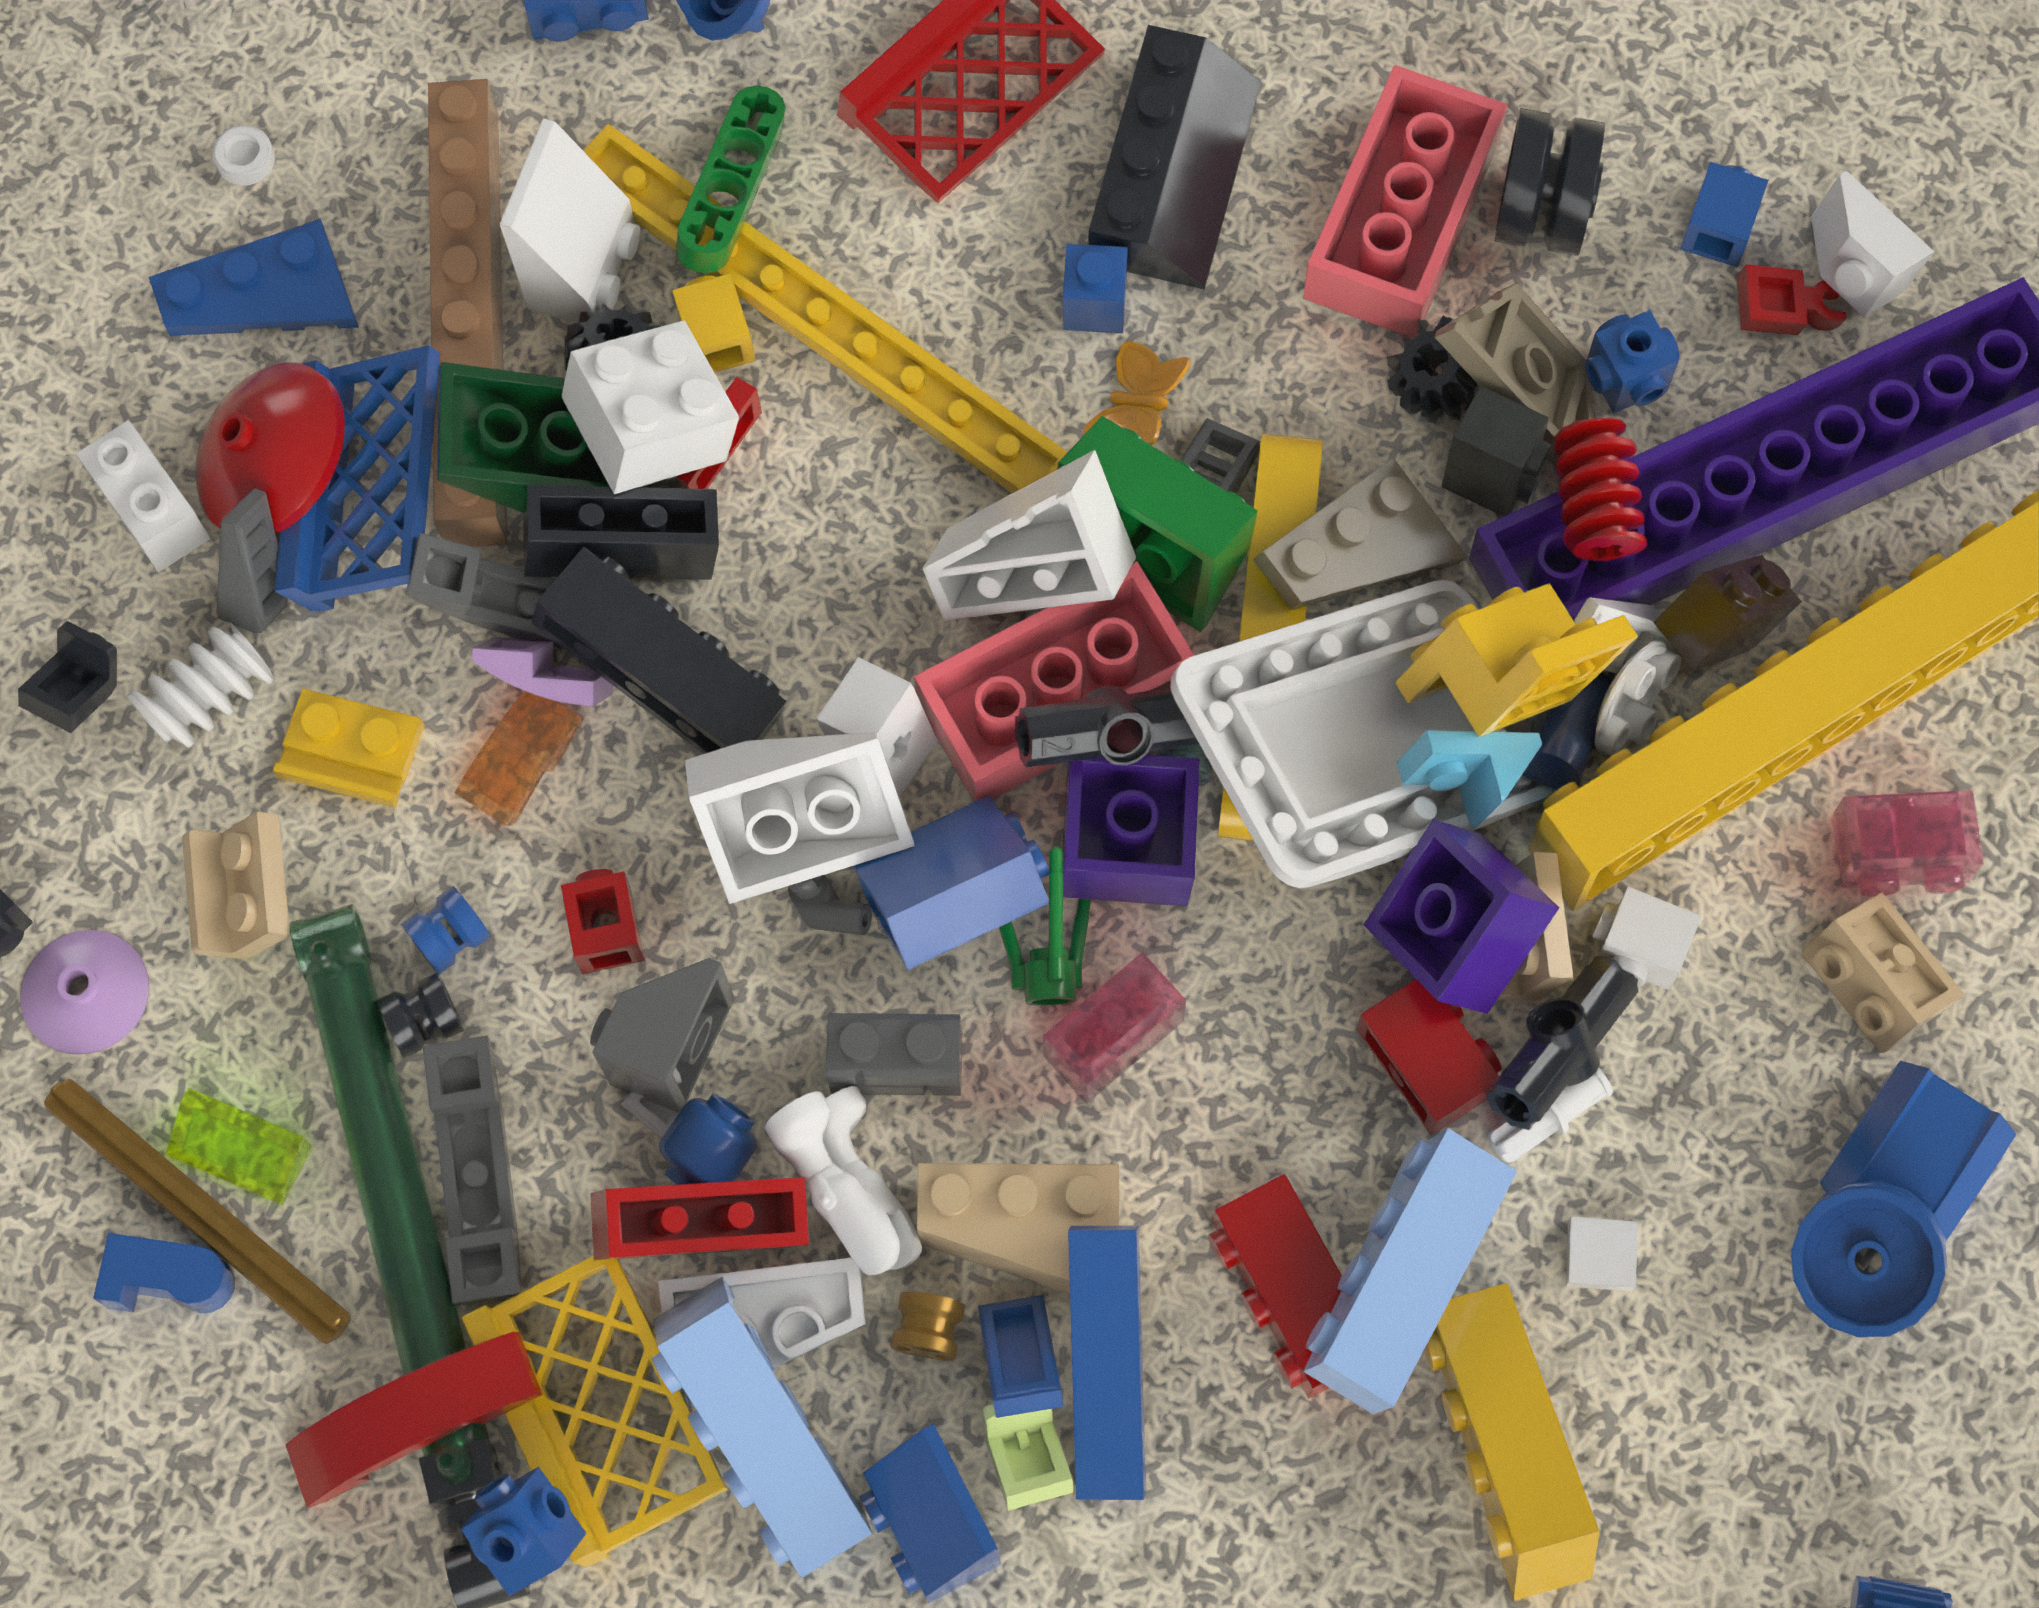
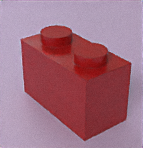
[1357,979,1502,1136]

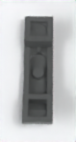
[406,533,649,648]
[422,1035,521,1306]

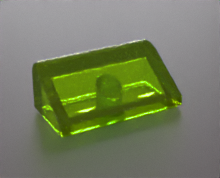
[165,1088,313,1206]

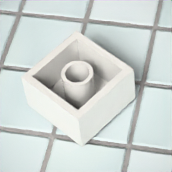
[561,320,739,494]

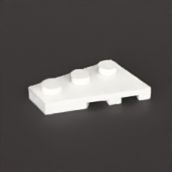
[658,1258,867,1413]

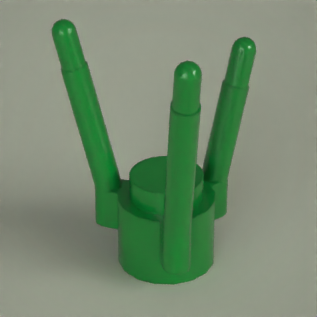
[999,846,1091,1006]

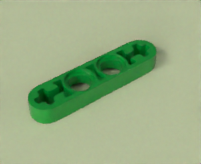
[676,86,786,273]

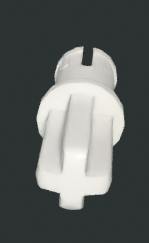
[1487,1068,1613,1163]

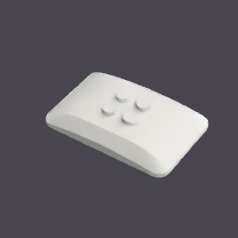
[1170,580,1557,888]

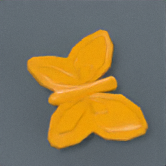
[1083,341,1191,446]

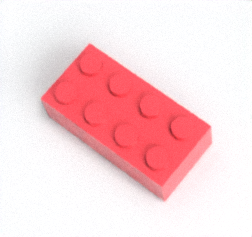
[1303,65,1508,338]
[913,561,1195,802]

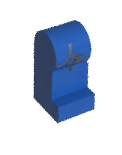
[93,1233,235,1313]

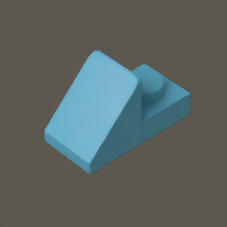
[1397,730,1542,829]

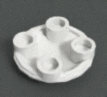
[1595,641,1682,756]

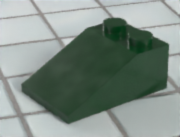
[437,362,610,513]

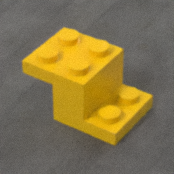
[1395,583,1638,737]

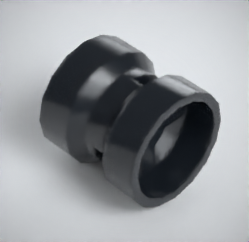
[377,972,464,1058]

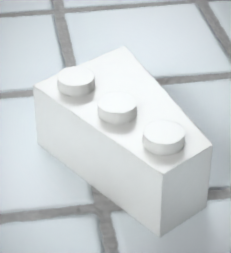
[922,450,1136,621]

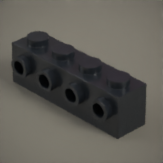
[532,547,787,754]

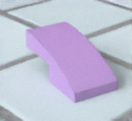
[472,637,613,707]

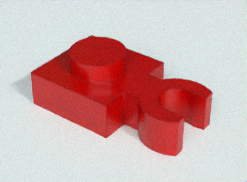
[1737,264,1847,336]

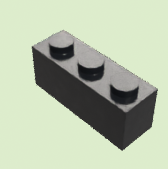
[523,485,719,580]

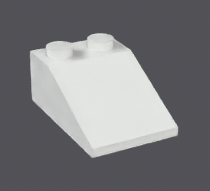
[500,118,641,323]
[685,732,915,904]

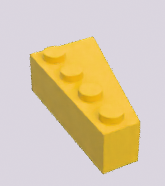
[1424,1283,1600,1601]

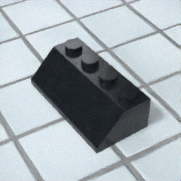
[1088,25,1261,290]

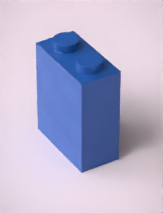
[852,795,1049,970]

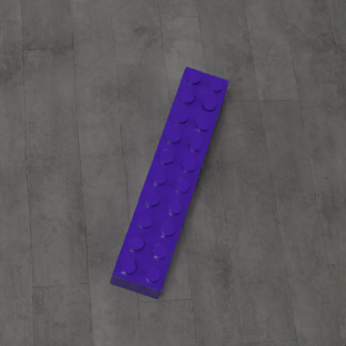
[1469,277,2039,621]

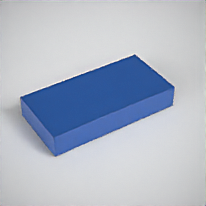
[978,1295,1064,1418]

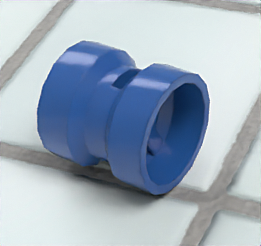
[400,886,491,975]

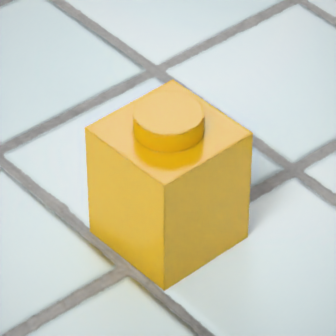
[672,273,756,373]

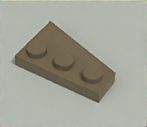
[1253,457,1467,610]

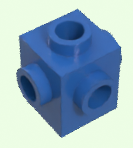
[1585,310,1680,414]
[460,1467,586,1596]

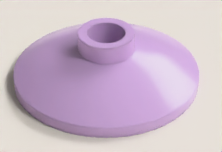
[20,930,149,1054]

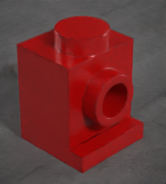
[561,869,645,974]

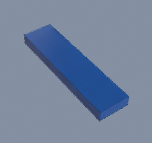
[1068,1226,1146,1500]

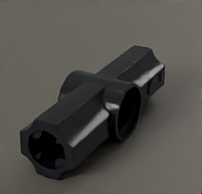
[1015,686,1199,767]
[1486,956,1639,1130]

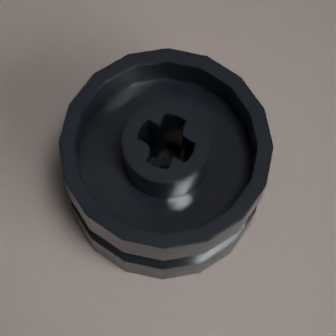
[1494,108,1605,256]

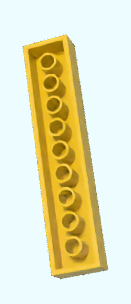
[1529,490,2039,911]

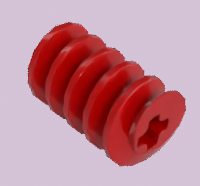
[1554,418,1647,561]

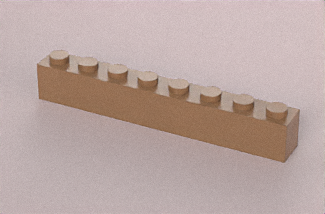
[428,79,507,547]

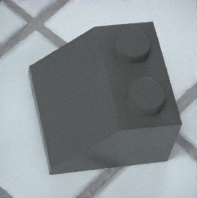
[590,958,735,1113]

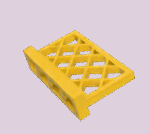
[461,1255,728,1568]

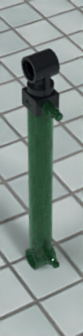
[289,904,530,1608]

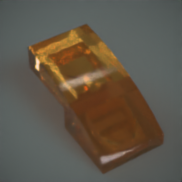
[454,691,585,826]

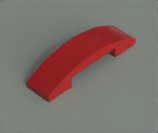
[285,1331,543,1508]

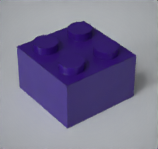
[1062,755,1200,906]
[1363,819,1560,1014]

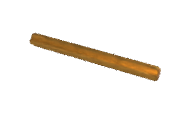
[44,1079,351,1344]

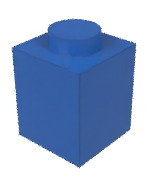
[1680,162,1769,268]
[1063,244,1128,333]

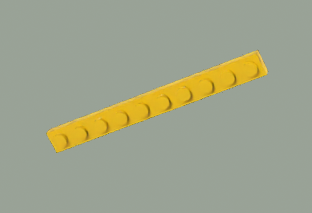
[583,124,1067,493]

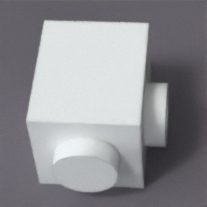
[1592,886,1702,990]

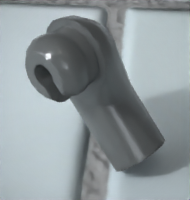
[788,875,872,935]

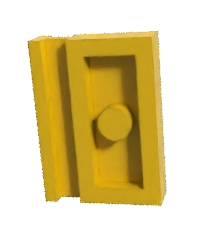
[273,688,425,808]

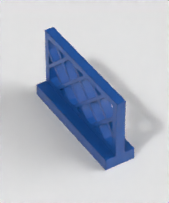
[275,345,440,611]

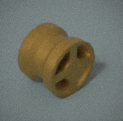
[890,1292,965,1361]

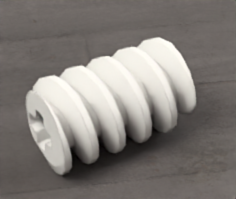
[127,622,274,751]

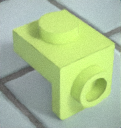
[982,1404,1073,1511]

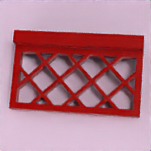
[837,0,1105,204]

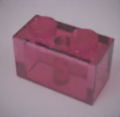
[1831,790,1984,897]
[1043,952,1186,1104]

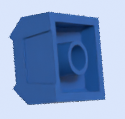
[1820,1060,2016,1242]

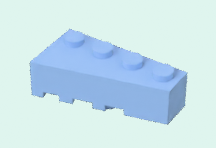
[1303,1128,1517,1415]
[651,1276,872,1578]

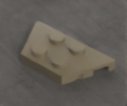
[1435,283,1596,467]

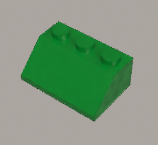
[1057,416,1258,632]

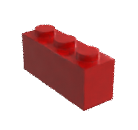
[1208,1174,1342,1399]
[590,1177,809,1261]

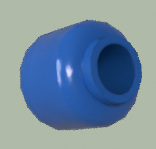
[659,1093,757,1185]

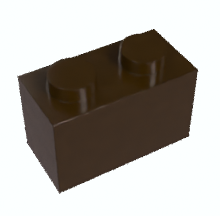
[1653,554,1802,671]

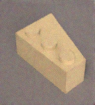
[917,1163,1119,1294]

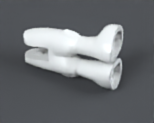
[764,1086,922,1275]

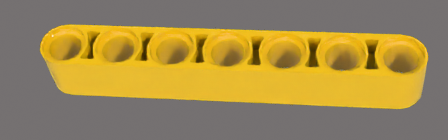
[1218,433,1323,841]

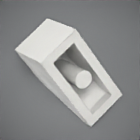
[1811,171,1934,318]

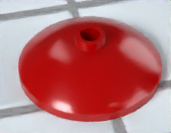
[196,362,345,534]

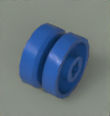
[1791,1180,1947,1338]

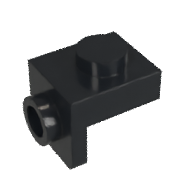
[18,621,117,733]

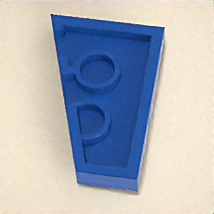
[149,219,359,336]

